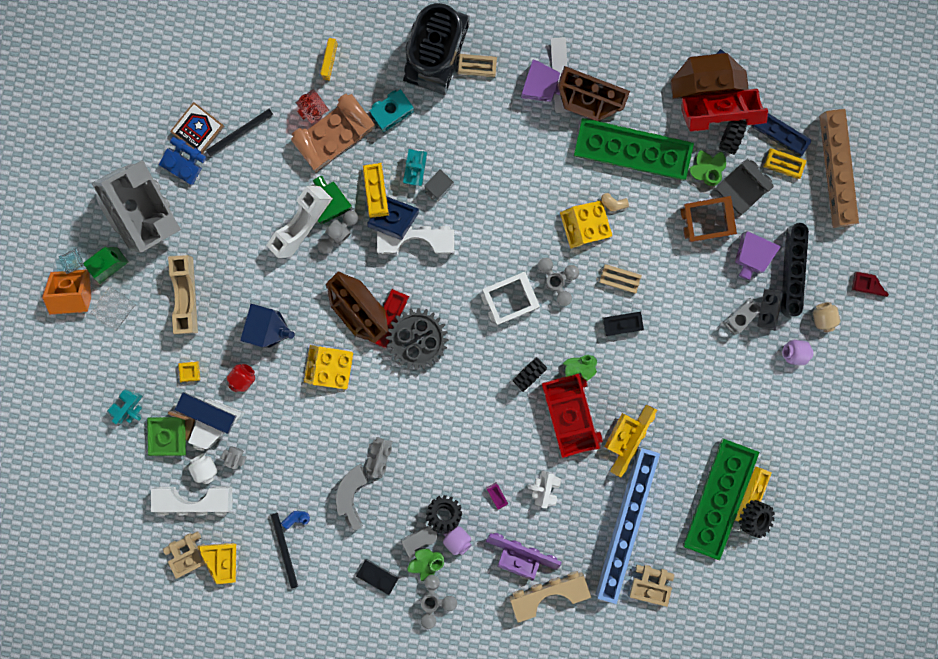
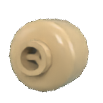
[812,302,841,332]

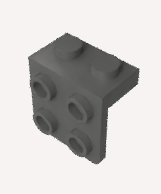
[716,158,774,214]

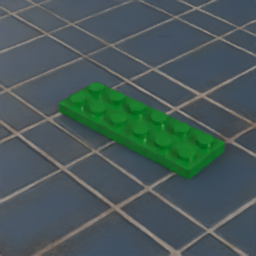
[573,118,694,181]
[683,438,760,561]

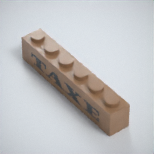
[819,109,859,228]

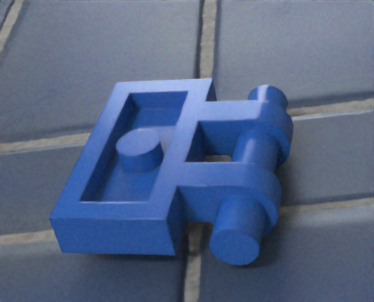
[159,137,207,185]

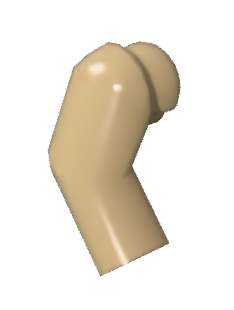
[601,193,629,211]

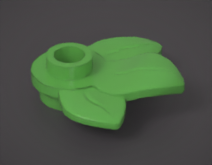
[689,150,726,186]
[563,355,597,381]
[407,549,444,581]

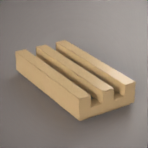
[458,54,497,77]
[599,264,642,294]

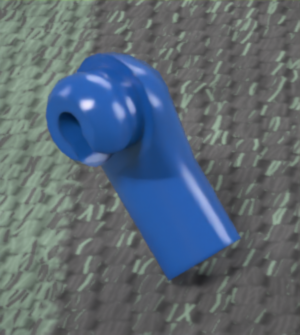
[281,511,310,530]

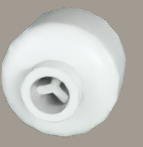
[188,454,217,484]

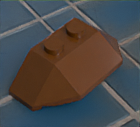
[670,53,749,100]
[558,66,630,121]
[326,272,388,343]

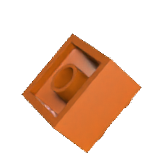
[42,269,91,315]

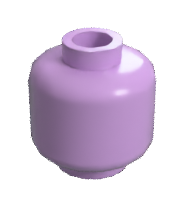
[782,340,813,365]
[443,526,472,555]

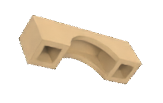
[168,255,198,334]
[510,571,591,623]

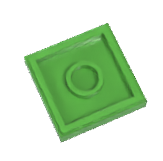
[147,417,186,456]

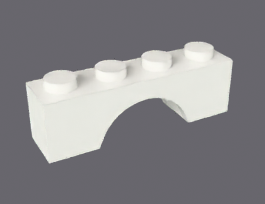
[266,186,332,258]
[377,226,454,254]
[151,486,232,516]

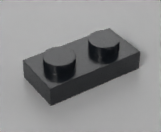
[602,311,644,337]
[356,559,399,595]

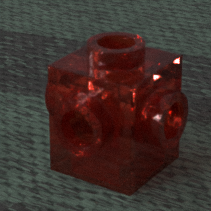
[295,89,329,124]

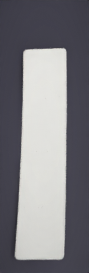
[551,37,570,113]

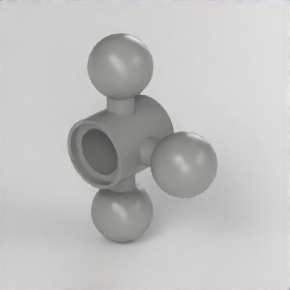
[318,210,358,254]
[538,258,579,306]
[421,575,457,629]

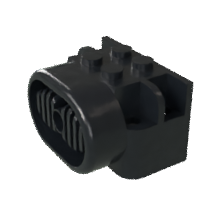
[403,3,470,95]

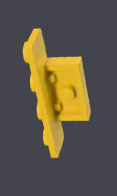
[604,405,657,478]

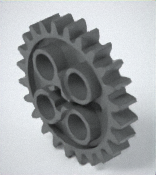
[386,308,449,370]

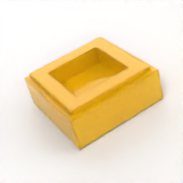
[178,361,201,382]

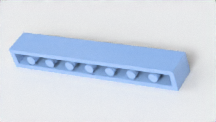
[595,447,660,604]

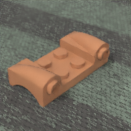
[291,94,376,173]

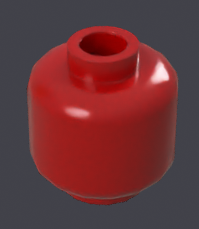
[226,364,256,392]

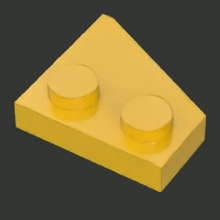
[198,543,236,584]

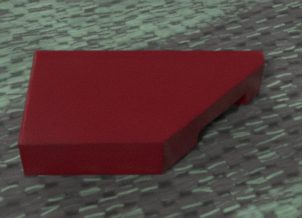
[851,272,889,297]

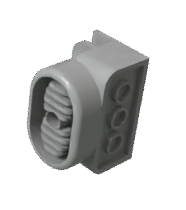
[92,160,181,253]

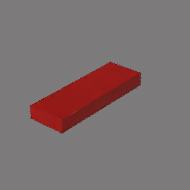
[369,289,409,349]

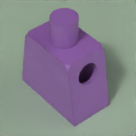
[521,59,560,102]
[735,231,781,280]

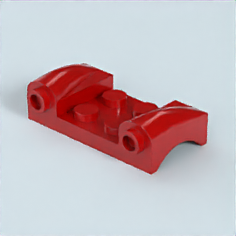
[681,89,768,132]
[542,373,603,458]

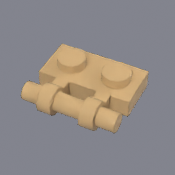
[163,531,205,579]
[629,565,674,607]

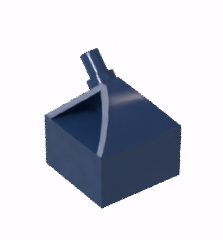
[240,303,295,348]

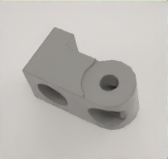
[723,298,760,335]
[401,526,438,559]

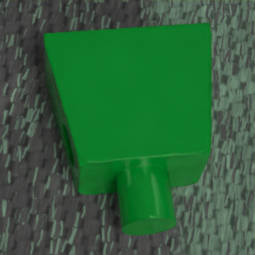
[313,176,353,225]
[83,247,129,284]

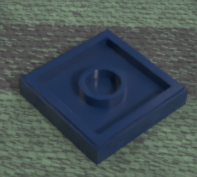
[367,196,419,240]

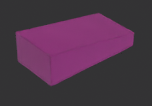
[486,482,508,510]

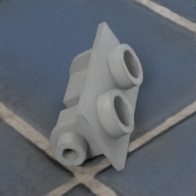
[365,437,393,478]

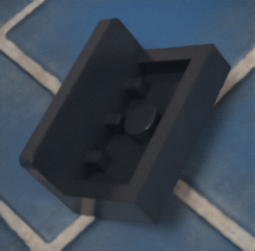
[757,289,783,331]

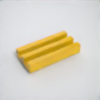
[320,38,338,81]
[763,148,807,179]

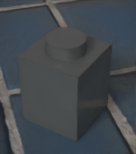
[424,169,454,201]

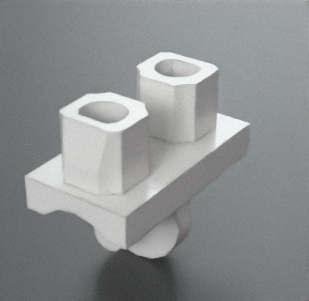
[528,470,561,509]

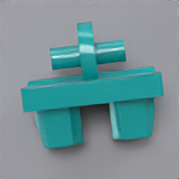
[403,149,428,187]
[107,389,143,424]

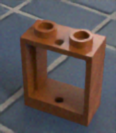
[680,196,737,242]

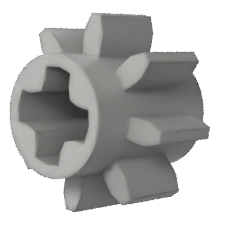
[221,446,247,469]

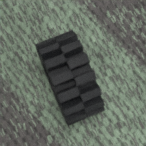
[719,120,747,155]
[512,357,547,392]
[426,495,462,534]
[739,500,775,538]

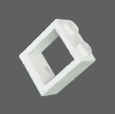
[480,272,540,325]

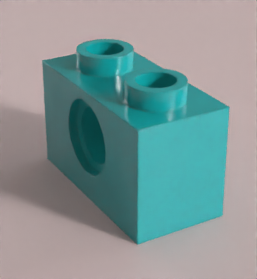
[369,89,415,133]

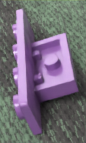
[486,533,562,581]

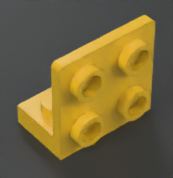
[560,201,612,249]
[304,345,353,389]

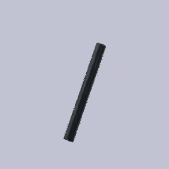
[206,108,274,156]
[270,512,298,589]

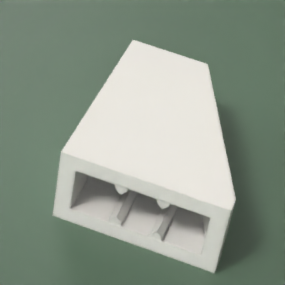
[188,399,245,451]

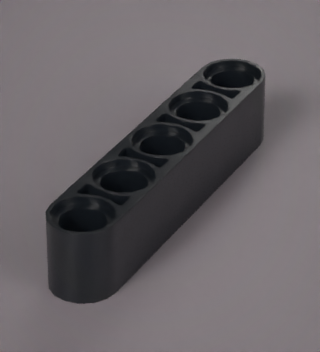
[781,223,809,317]

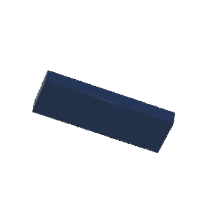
[752,113,812,157]
[175,392,237,434]

